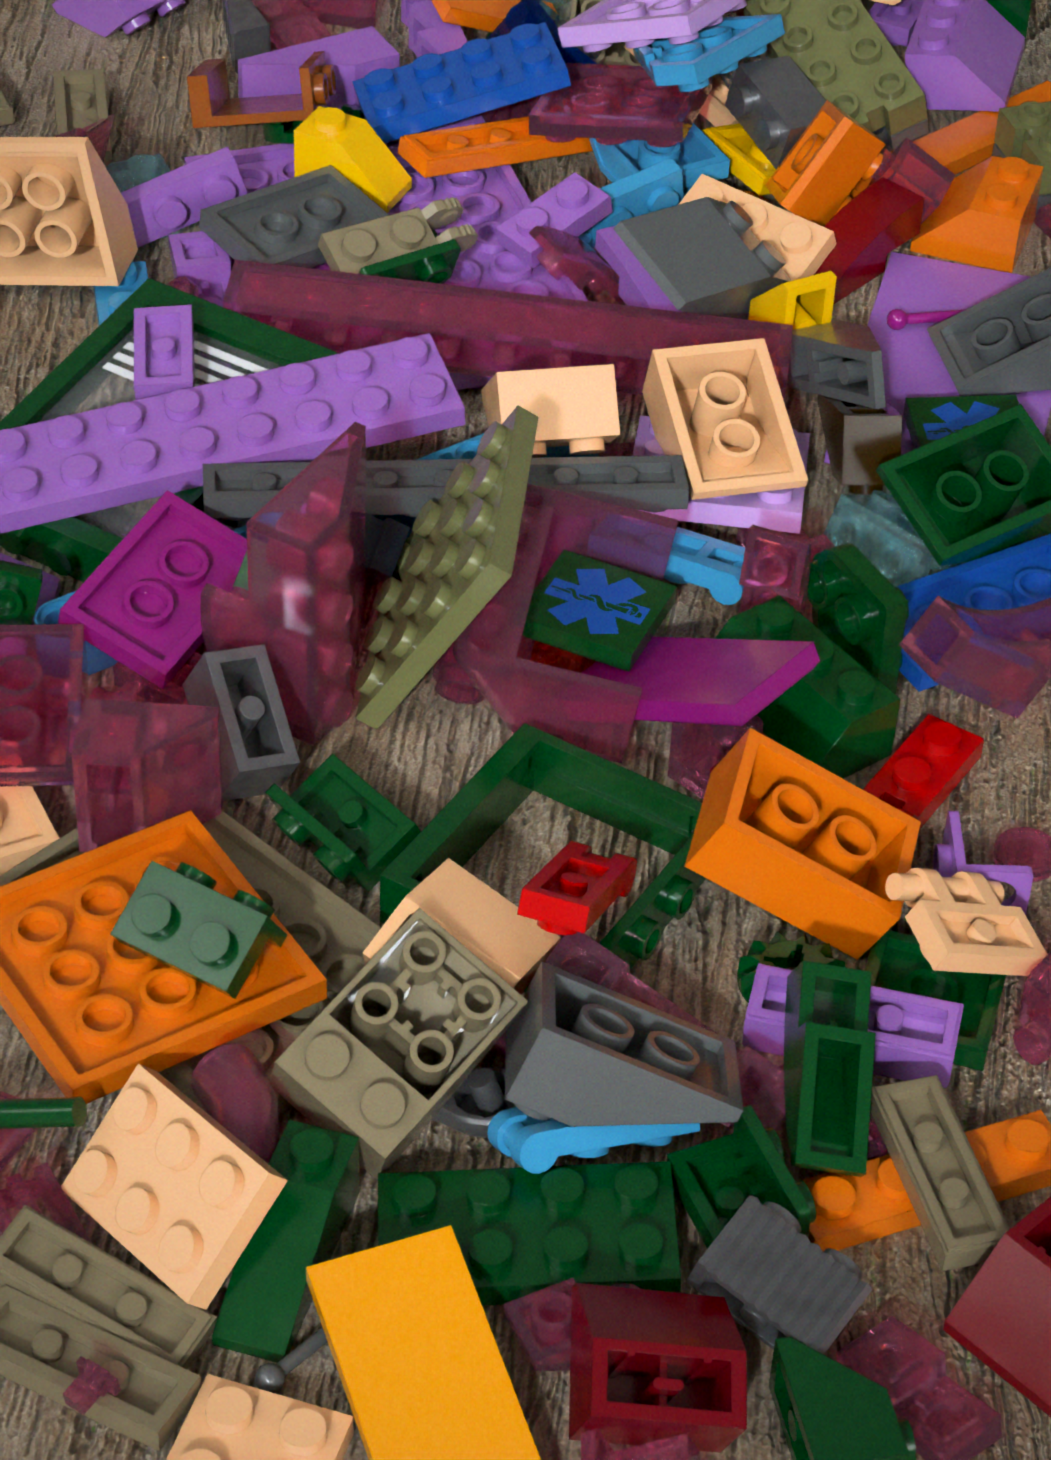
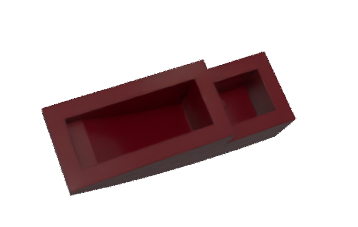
[814,177,924,305]

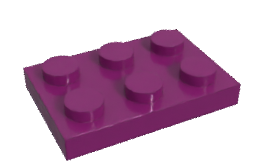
[58,490,250,689]

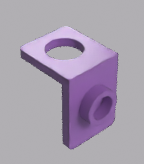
[933,811,1033,915]

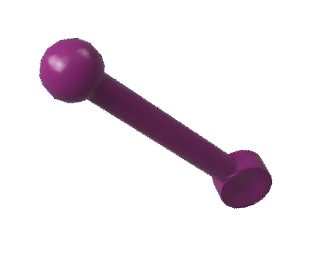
[886,309,966,330]

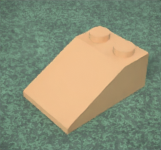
[642,338,808,500]

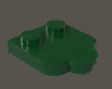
[802,543,909,694]

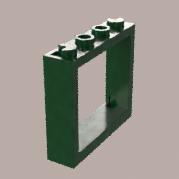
[380,723,706,993]

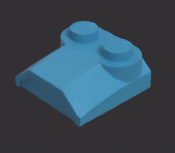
[589,109,730,196]

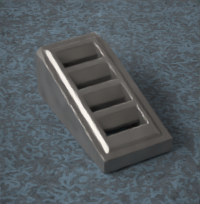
[222,0,271,74]

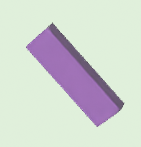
[742,963,964,1088]

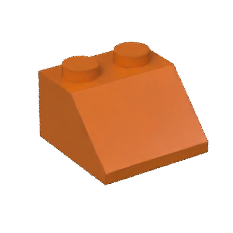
[765,100,886,227]
[910,156,1044,273]

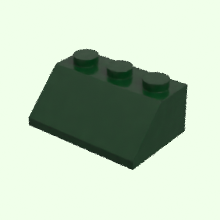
[708,595,900,779]

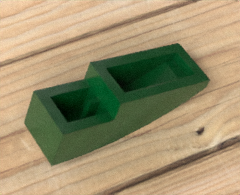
[784,960,876,1177]

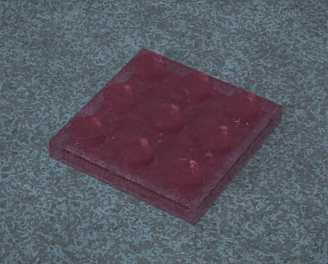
[529,63,712,147]

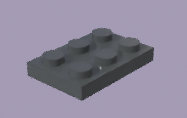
[199,165,389,285]

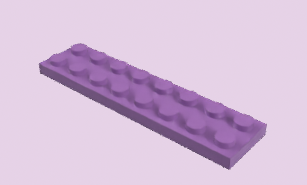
[0,333,465,533]

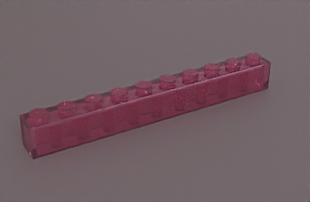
[223,260,793,400]

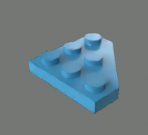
[633,14,785,92]

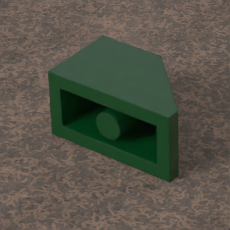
[769,1337,916,1460]

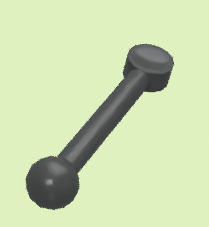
[254,1327,328,1393]

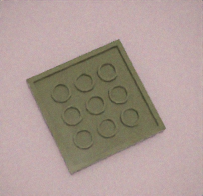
[355,405,539,730]

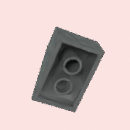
[613,197,791,327]
[927,268,1051,396]
[505,961,744,1127]

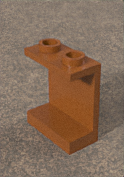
[187,51,336,128]

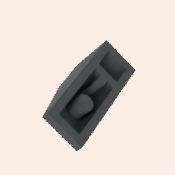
[782,320,886,409]

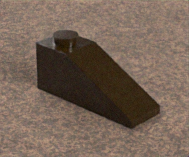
[817,395,902,495]

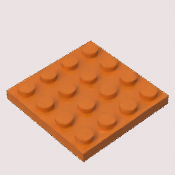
[0,810,327,1104]

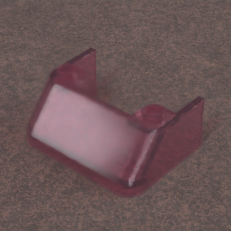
[453,483,678,764]

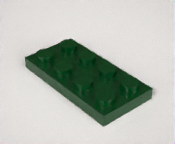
[378,1161,681,1305]

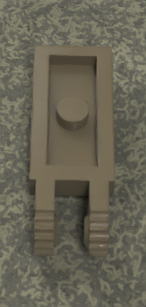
[318,197,478,290]

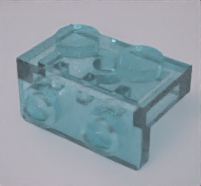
[819,490,961,586]

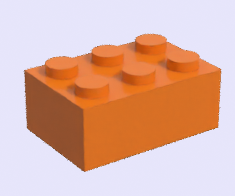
[684,728,921,960]

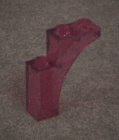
[899,596,1051,718]

